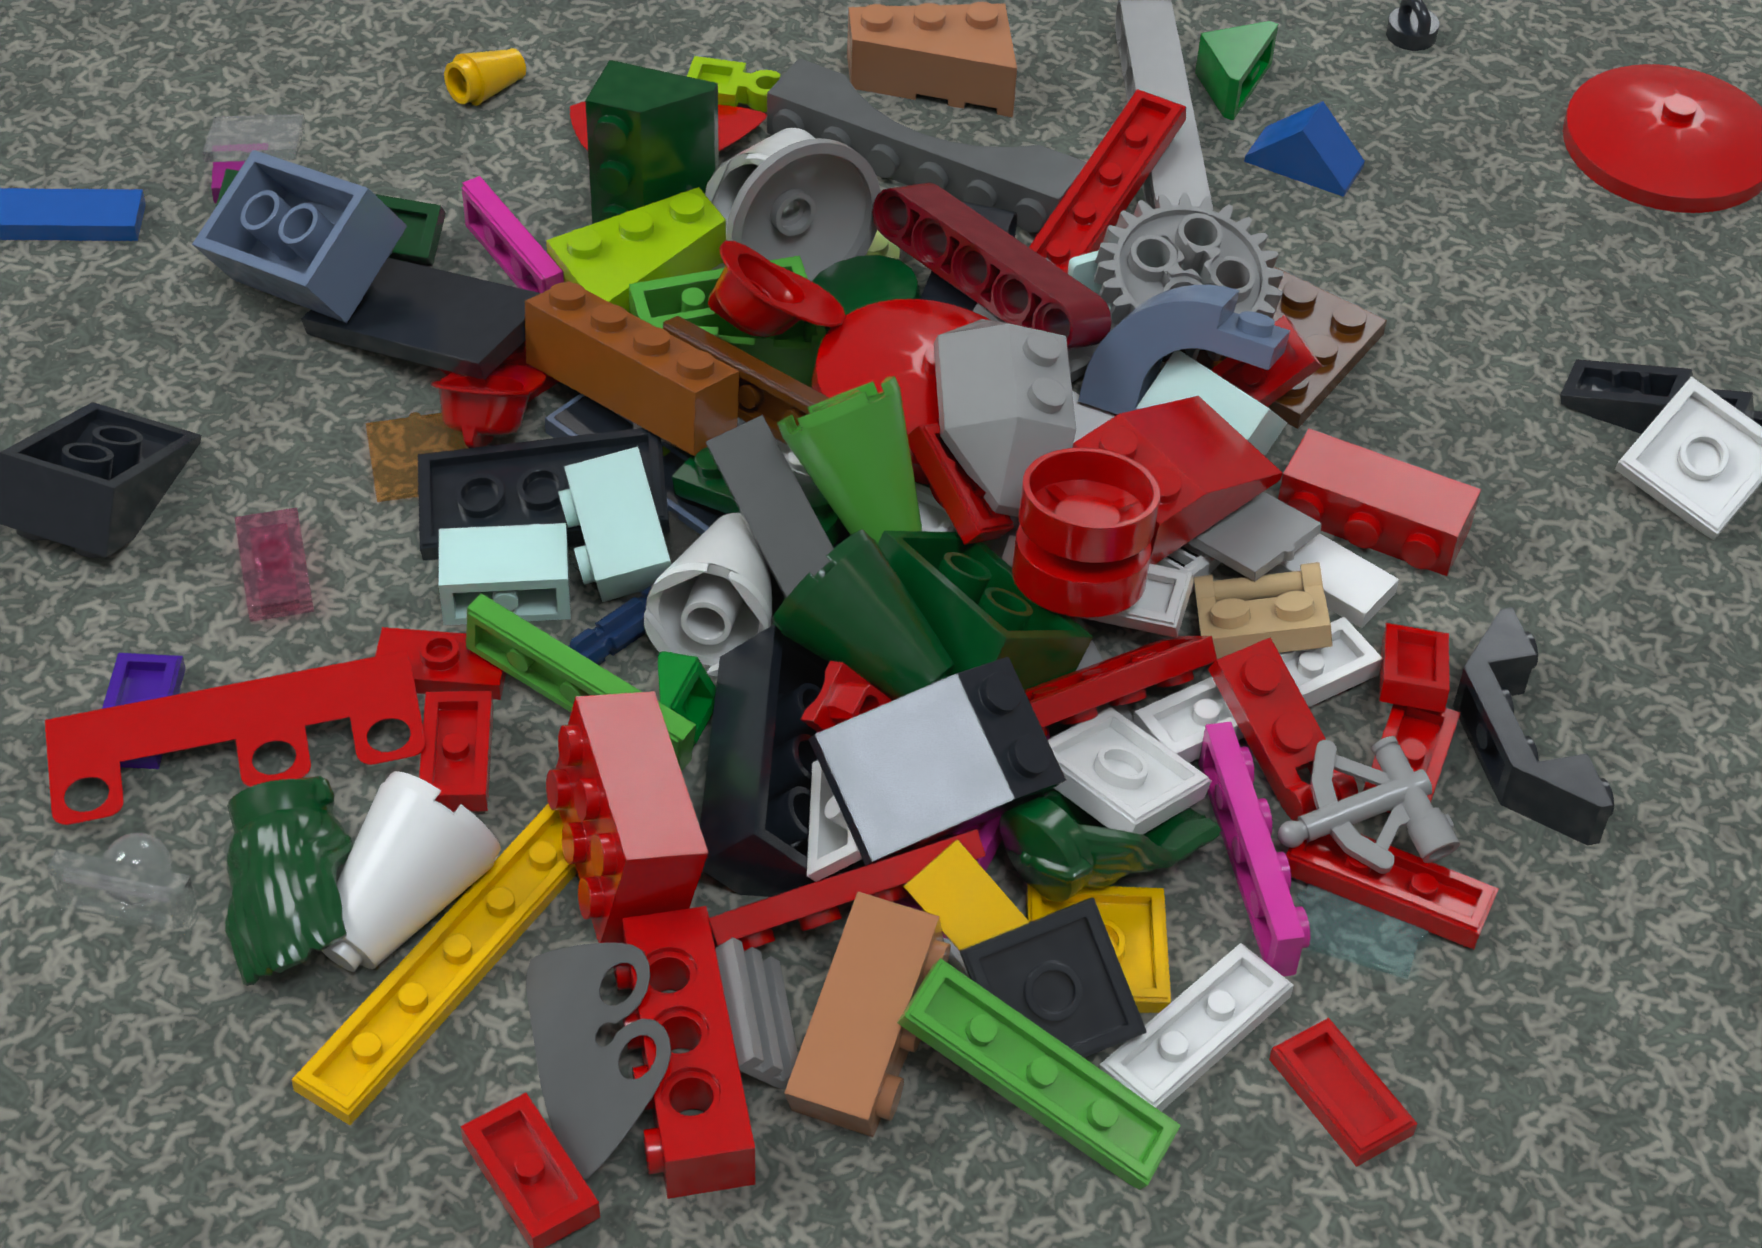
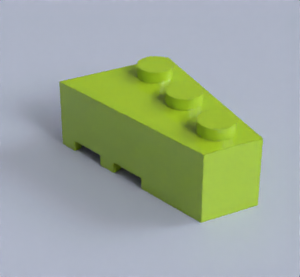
[546,187,726,312]

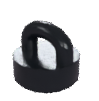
[1386,0,1440,51]

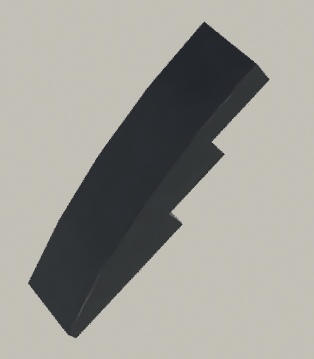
[1560,359,1762,434]

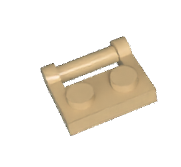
[1194,562,1333,659]

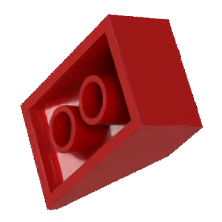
[1072,396,1283,565]

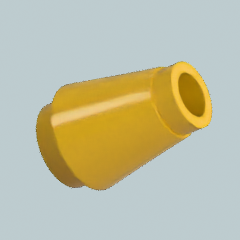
[444,48,526,106]

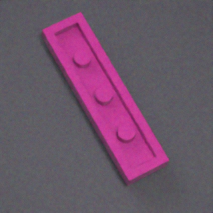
[1198,722,1310,977]

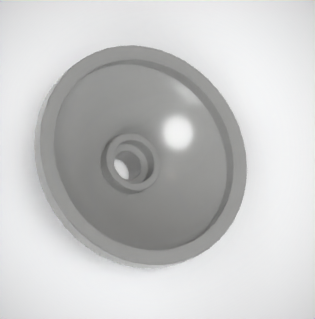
[726,138,881,281]

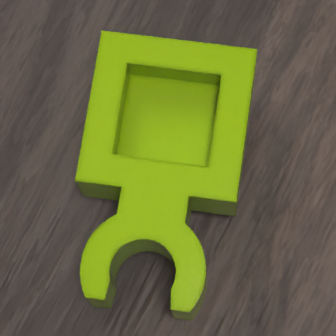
[687,56,781,112]

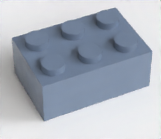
[192,150,407,323]

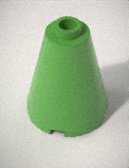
[777,376,922,543]

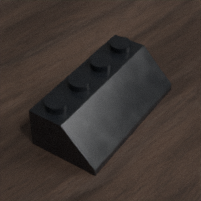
[700,625,853,897]

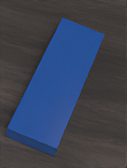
[0,188,146,241]

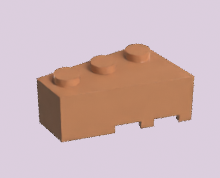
[847,2,1017,117]
[784,891,951,1137]

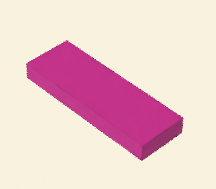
[461,176,564,293]

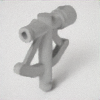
[1278,736,1460,874]

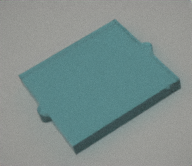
[1297,884,1428,979]

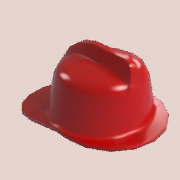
[708,241,846,337]
[431,364,546,448]

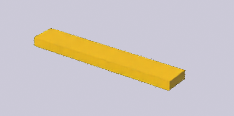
[291,803,578,1125]

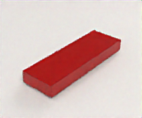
[1286,834,1499,950]

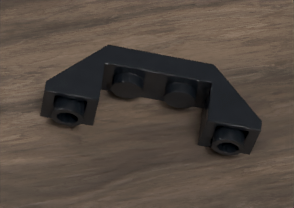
[1453,607,1614,846]

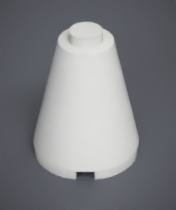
[644,513,772,676]
[322,771,501,972]

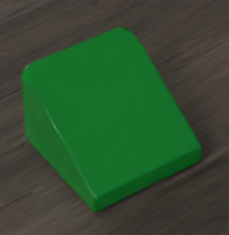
[658,651,716,747]

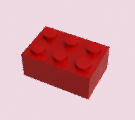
[546,691,708,944]

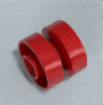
[1012,447,1160,617]

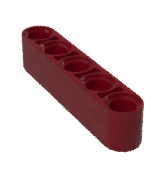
[872,182,1112,351]

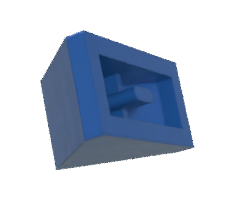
[1244,101,1365,197]

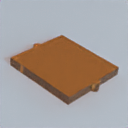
[366,412,468,502]

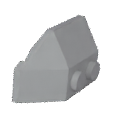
[934,319,1076,517]

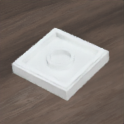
[1615,376,1762,540]
[1048,708,1212,835]

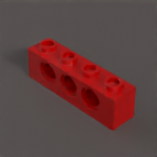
[613,906,756,1199]

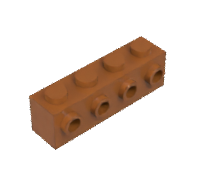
[525,281,739,456]

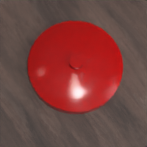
[1563,64,1762,213]
[812,299,992,485]

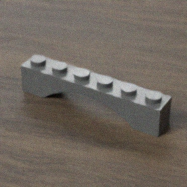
[767,58,1087,234]

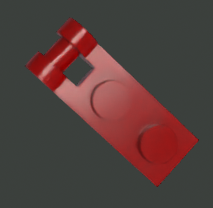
[1208,637,1358,821]

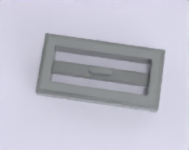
[715,937,798,1089]

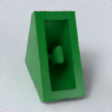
[1195,21,1279,120]

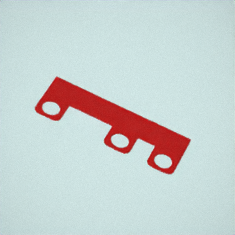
[45,650,426,825]

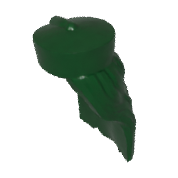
[225,776,353,986]
[999,790,1222,902]

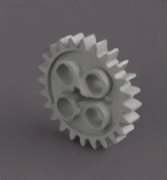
[1094,192,1283,362]

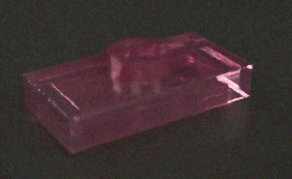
[235,507,314,622]

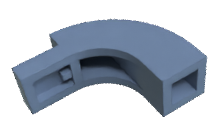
[1078,285,1290,414]

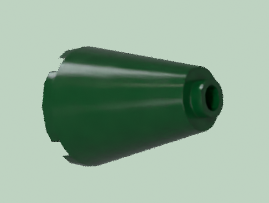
[773,529,955,701]

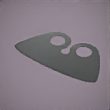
[526,943,671,1180]

